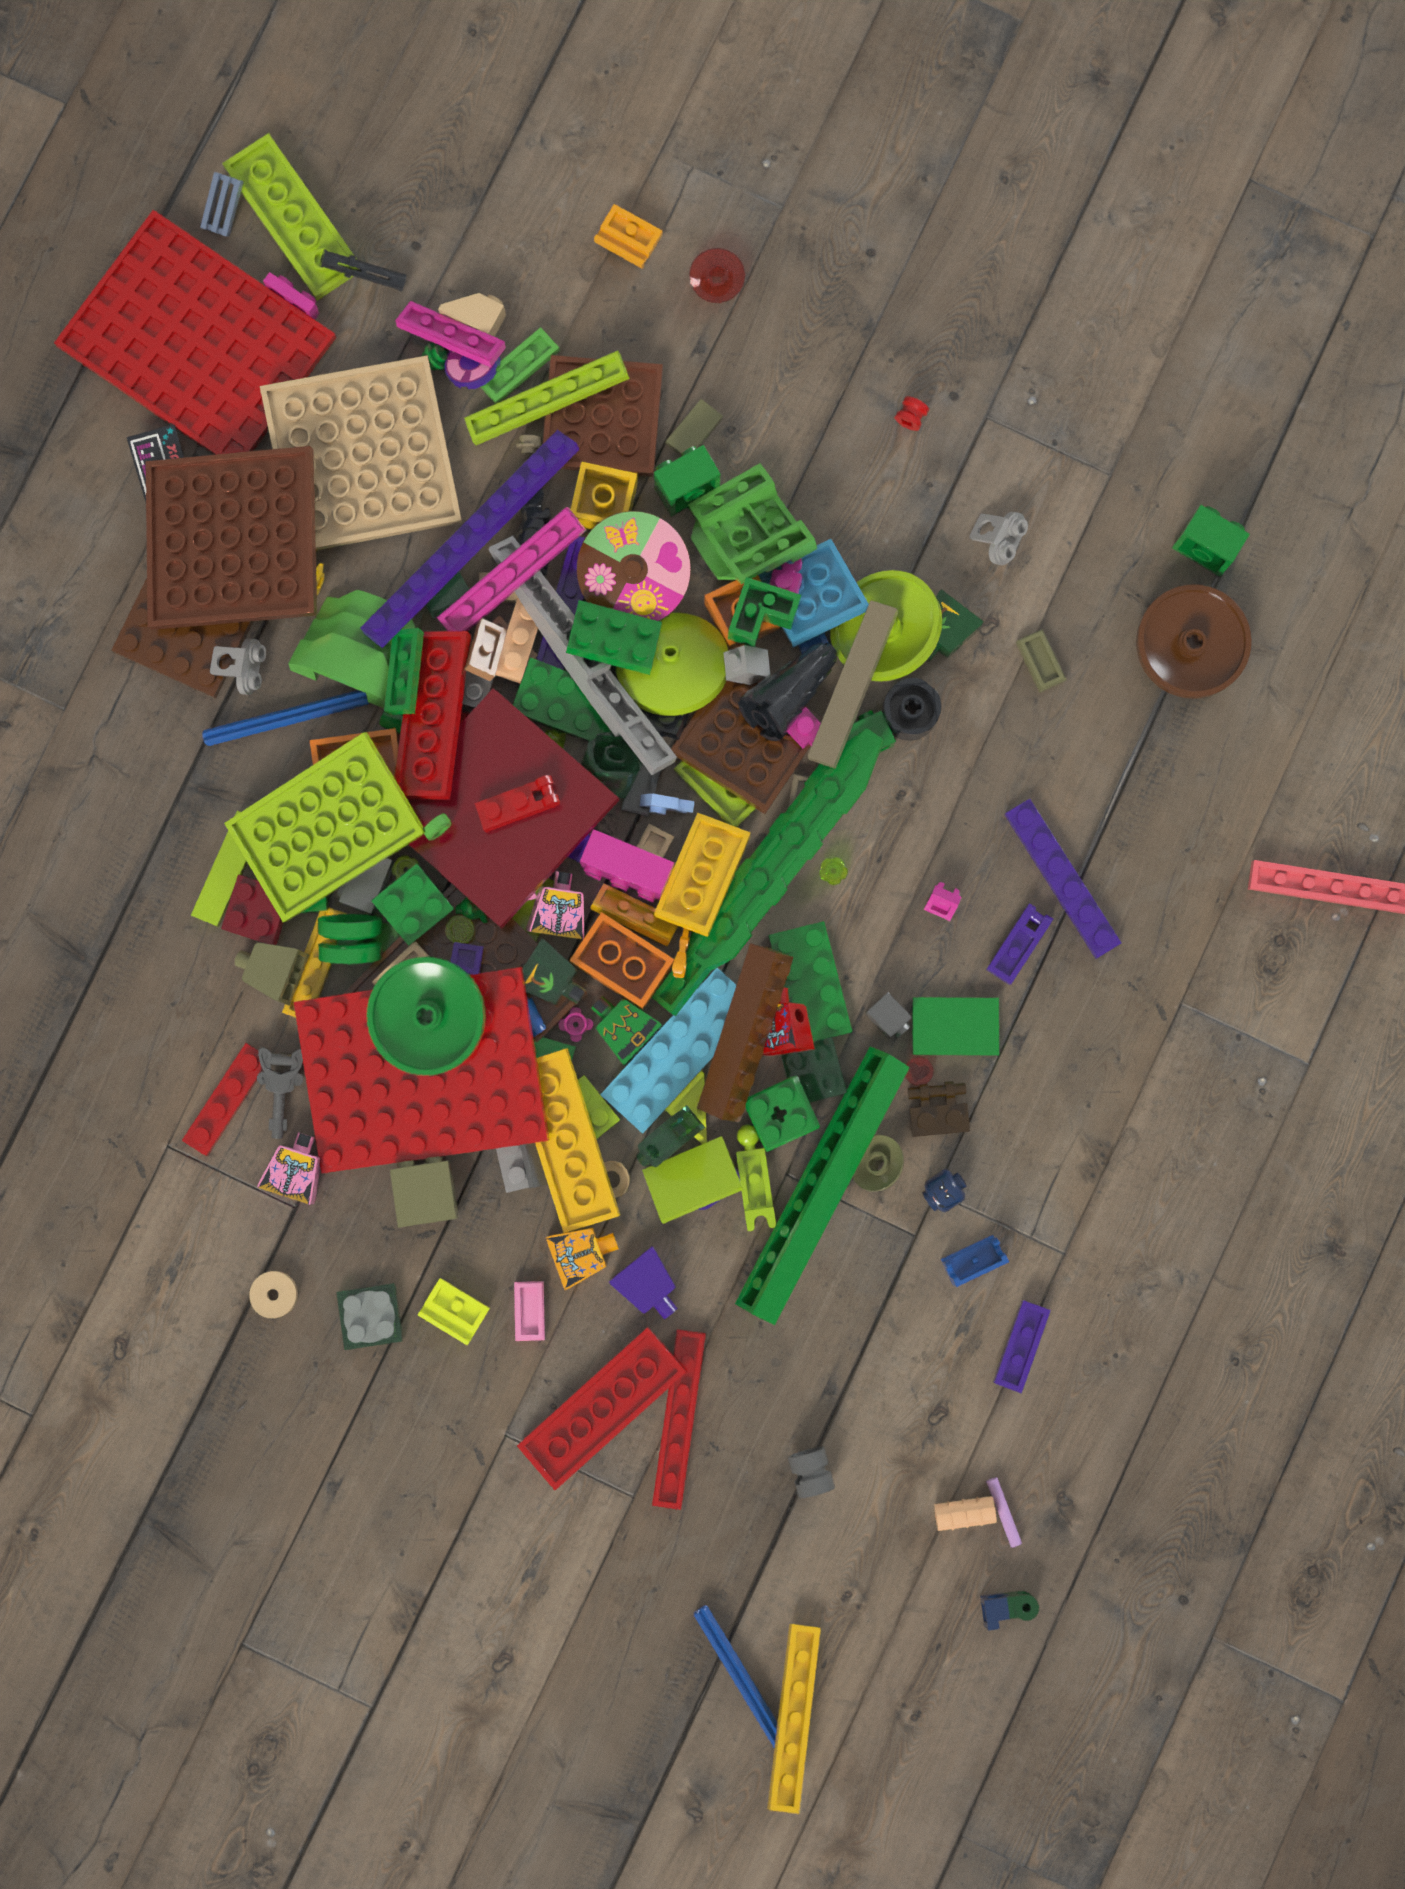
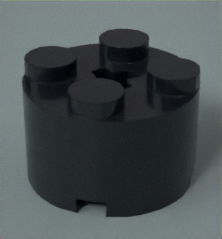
[881,678,942,741]

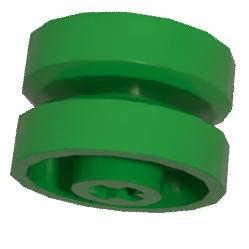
[318,914,383,964]

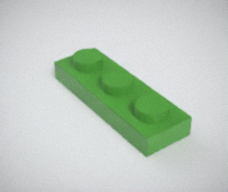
[481,327,560,404]

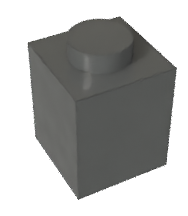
[865,992,912,1039]

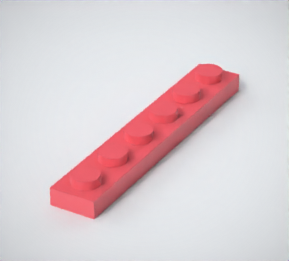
[1248,860,1405,914]

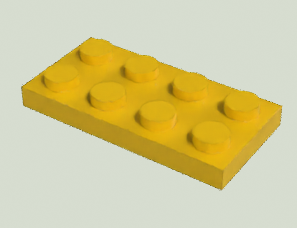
[654,813,751,937]

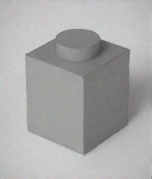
[724,645,770,685]

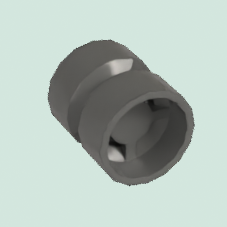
[788,1447,835,1498]

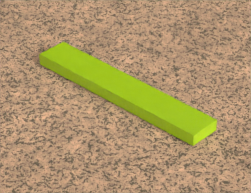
[464,350,630,446]

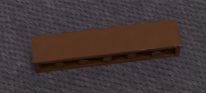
[697,943,793,1122]

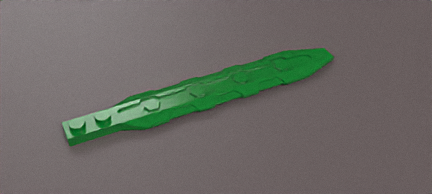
[651,728,884,1016]

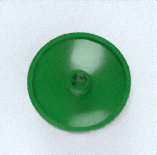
[367,957,486,1076]

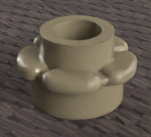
[516,435,542,456]

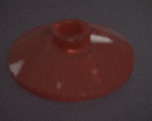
[689,248,745,303]

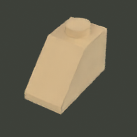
[438,293,506,337]

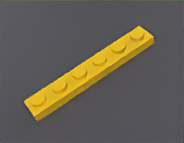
[767,1623,821,1814]

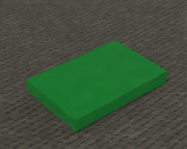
[912,997,999,1056]

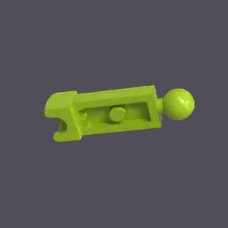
[736,1124,776,1232]

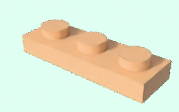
[495,598,538,684]

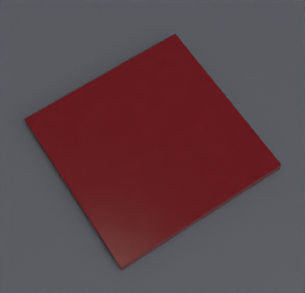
[407,688,620,928]

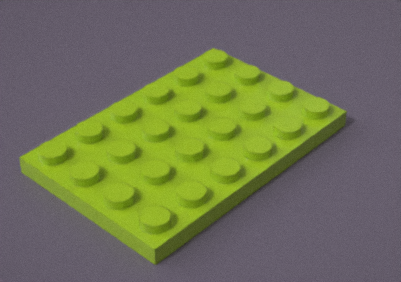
[224,732,425,922]

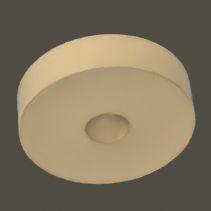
[249,1271,298,1318]

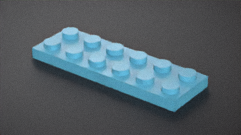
[600,968,736,1134]

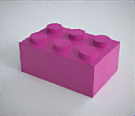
[580,829,674,903]

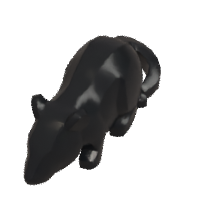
[516,488,551,576]

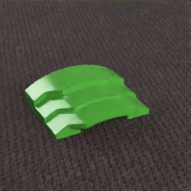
[687,463,817,585]
[288,590,415,708]

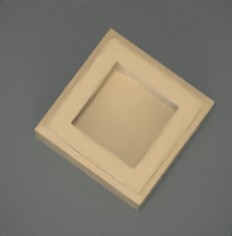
[637,824,674,858]

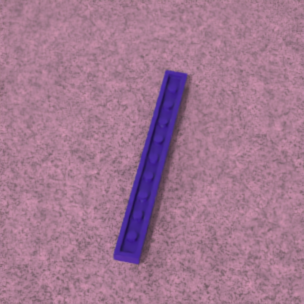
[360,430,579,648]

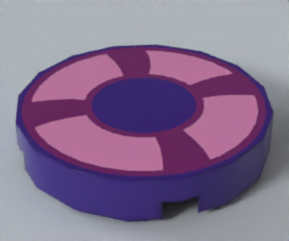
[444,350,501,389]

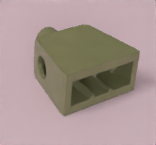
[235,943,309,1006]

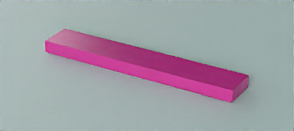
[437,507,586,631]

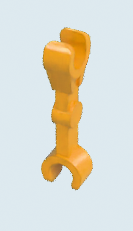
[672,928,690,978]

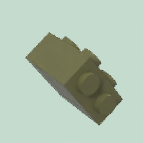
[390,1156,459,1228]

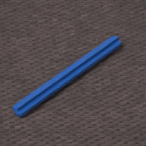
[202,690,369,746]
[694,1605,778,1749]

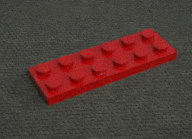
[394,631,471,800]
[517,1327,687,1491]

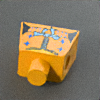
[546,1228,619,1290]

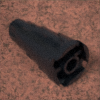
[738,643,837,741]

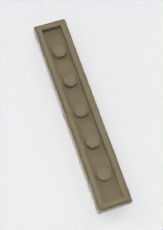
[808,600,898,769]

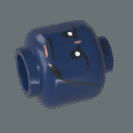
[922,1169,967,1213]

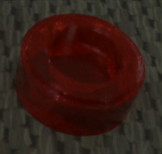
[905,1057,933,1086]

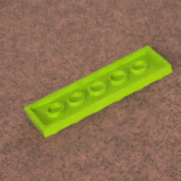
[222,133,360,301]

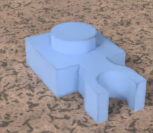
[639,794,694,815]

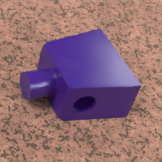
[609,1246,678,1319]

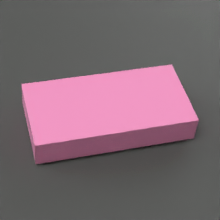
[514,1281,545,1341]

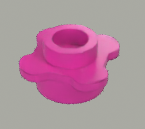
[559,1007,593,1042]

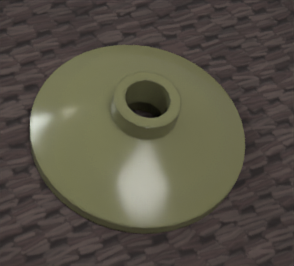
[852,1135,904,1192]

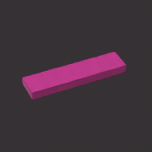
[395,301,506,367]

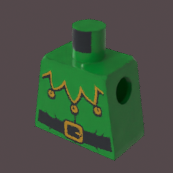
[591,996,662,1066]

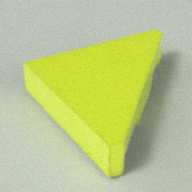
[665,1071,707,1144]

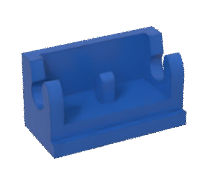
[941,1235,1009,1287]

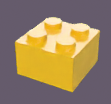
[570,462,638,530]

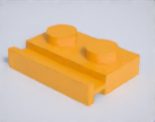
[594,204,663,269]

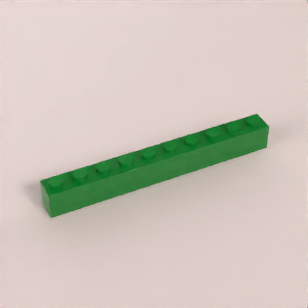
[735,1046,910,1325]

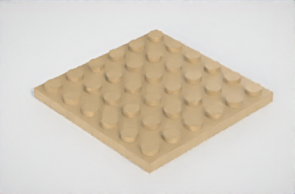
[260,356,462,550]

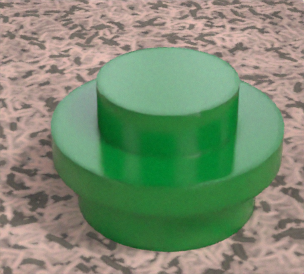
[422,343,448,371]

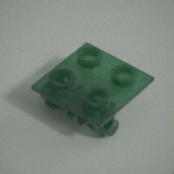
[781,1037,847,1103]

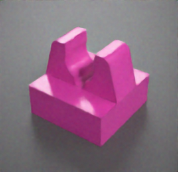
[924,882,962,921]

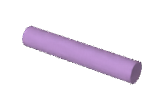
[986,1477,1022,1547]

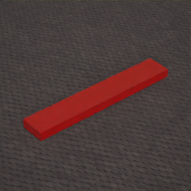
[652,1329,706,1510]

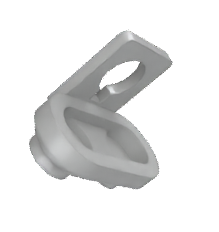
[969,512,1028,566]
[210,638,266,695]

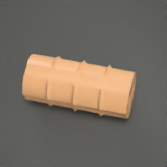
[934,1496,996,1531]

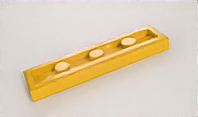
[282,907,347,1018]

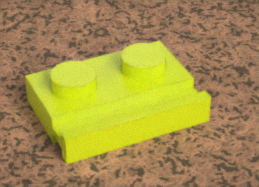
[418,1278,490,1345]

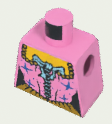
[526,871,584,939]
[257,1132,320,1205]

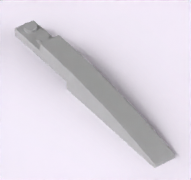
[489,536,677,775]

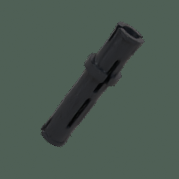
[320,249,406,292]

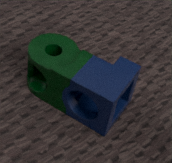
[980,1591,1039,1631]

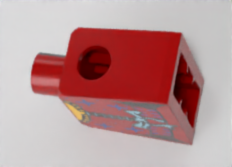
[763,988,814,1056]

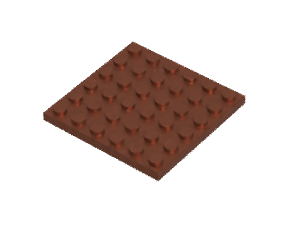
[146,446,317,630]

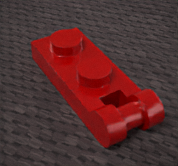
[475,775,561,832]

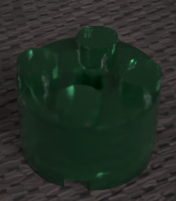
[581,732,643,798]

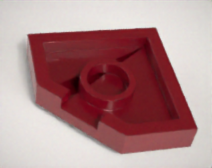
[221,874,284,945]

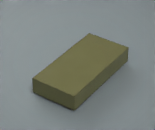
[666,399,723,456]
[1016,629,1067,693]

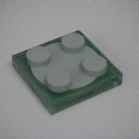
[336,1283,403,1350]

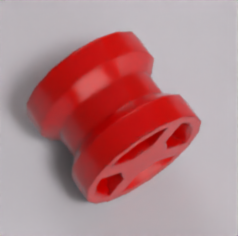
[894,396,929,431]

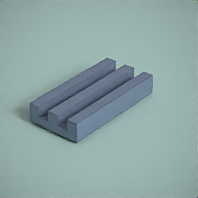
[200,172,244,237]

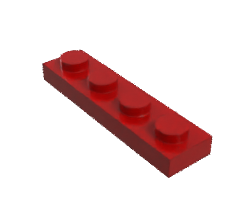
[182,1043,263,1156]

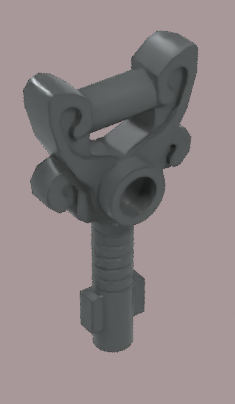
[257,1046,304,1139]

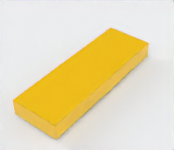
[590,883,678,947]

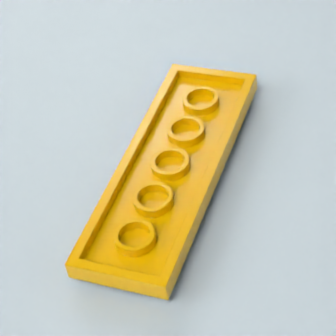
[535,1048,620,1233]

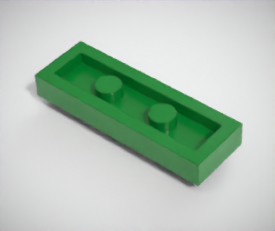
[384,628,424,715]

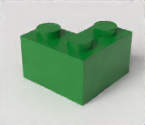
[727,577,801,647]

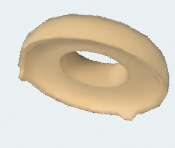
[604,1161,630,1198]

